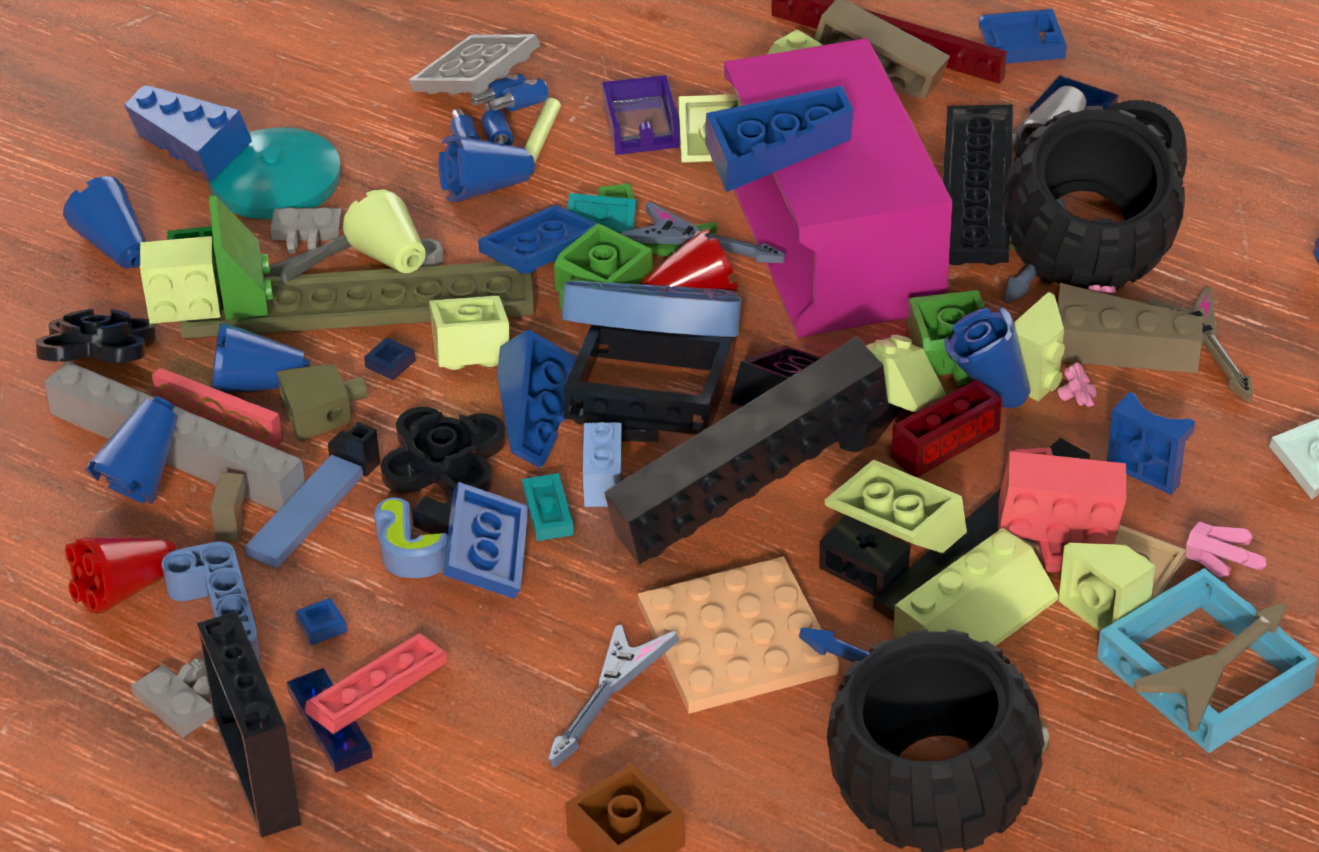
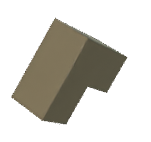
[210,473,246,541]

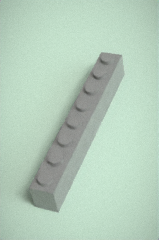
[44,361,305,512]

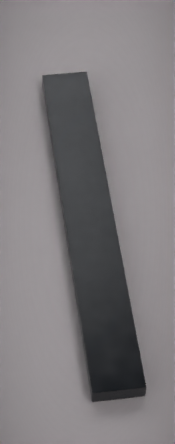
[873,438,1090,621]

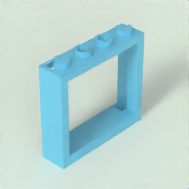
[1097,568,1318,753]

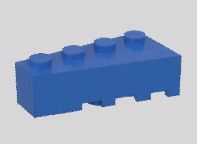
[124,85,252,182]
[705,85,853,193]

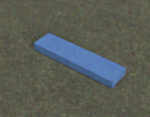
[245,455,363,569]

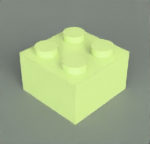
[140,236,221,324]

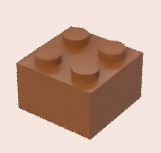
[565,763,685,852]

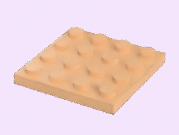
[638,556,839,713]

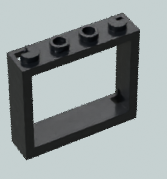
[564,324,733,435]
[197,611,301,838]

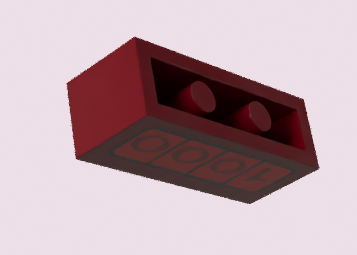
[891,379,1002,477]

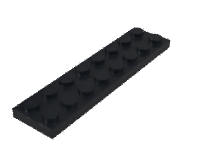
[943,105,1014,265]

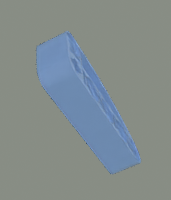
[561,281,742,337]

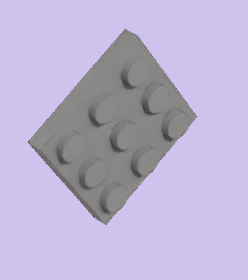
[408,34,540,95]

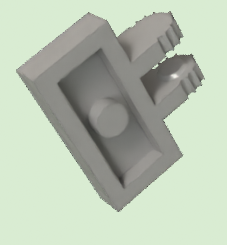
[270,207,343,253]
[131,658,214,738]

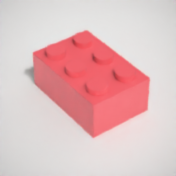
[998,451,1126,544]

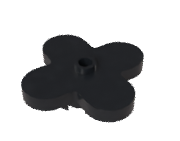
[36,309,156,363]
[381,407,506,497]

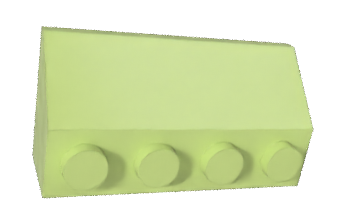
[893,528,1058,646]

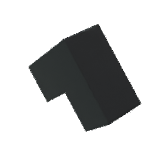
[328,422,380,477]
[412,496,452,535]

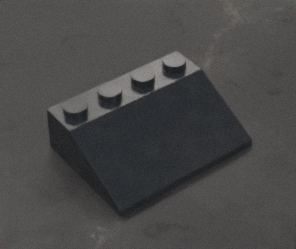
[730,345,903,452]

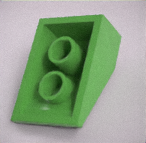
[209,196,273,320]

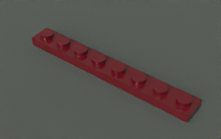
[772,0,1007,84]

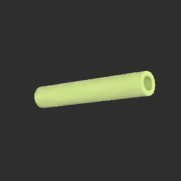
[524,98,561,163]

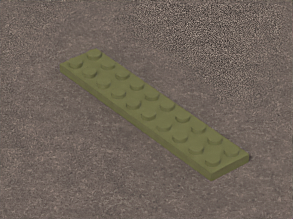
[180,262,534,338]

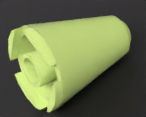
[343,189,426,273]

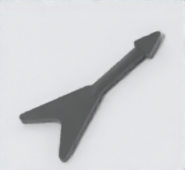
[263,235,352,283]

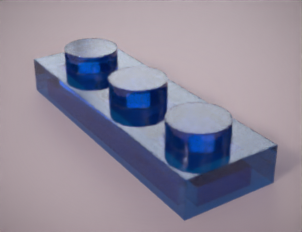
[287,668,373,773]

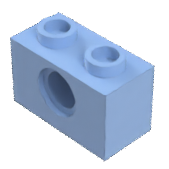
[583,422,622,507]

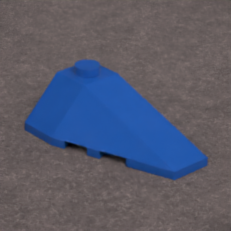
[497,329,577,468]

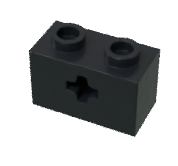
[819,515,910,597]

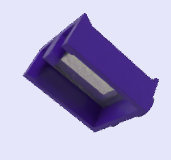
[602,75,680,155]

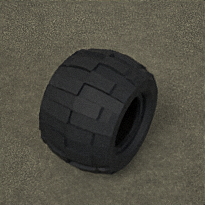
[1003,106,1185,290]
[826,629,1044,852]

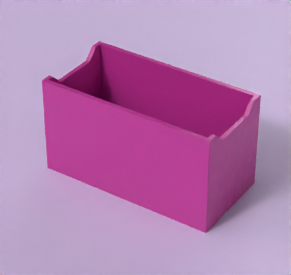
[724,38,952,338]

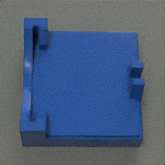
[1107,392,1195,495]

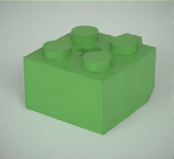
[554,223,653,310]
[907,290,985,386]

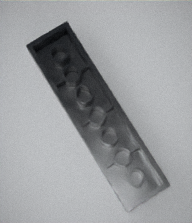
[604,337,889,564]

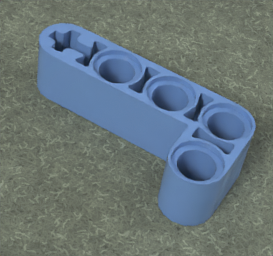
[162,541,261,664]

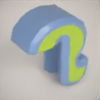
[374,497,448,578]

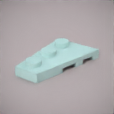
[1269,419,1319,500]

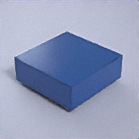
[295,598,347,645]

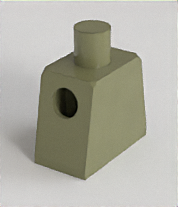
[277,364,367,442]

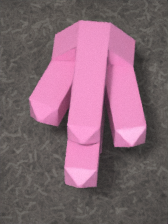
[1186,521,1267,579]

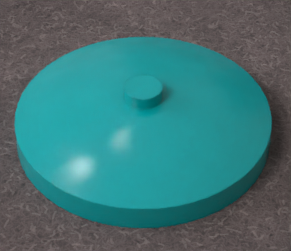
[208,127,341,219]

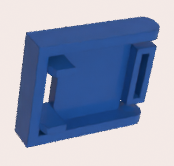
[978,9,1067,64]

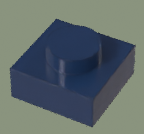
[364,337,415,380]

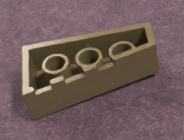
[814,0,950,100]
[1058,283,1203,373]

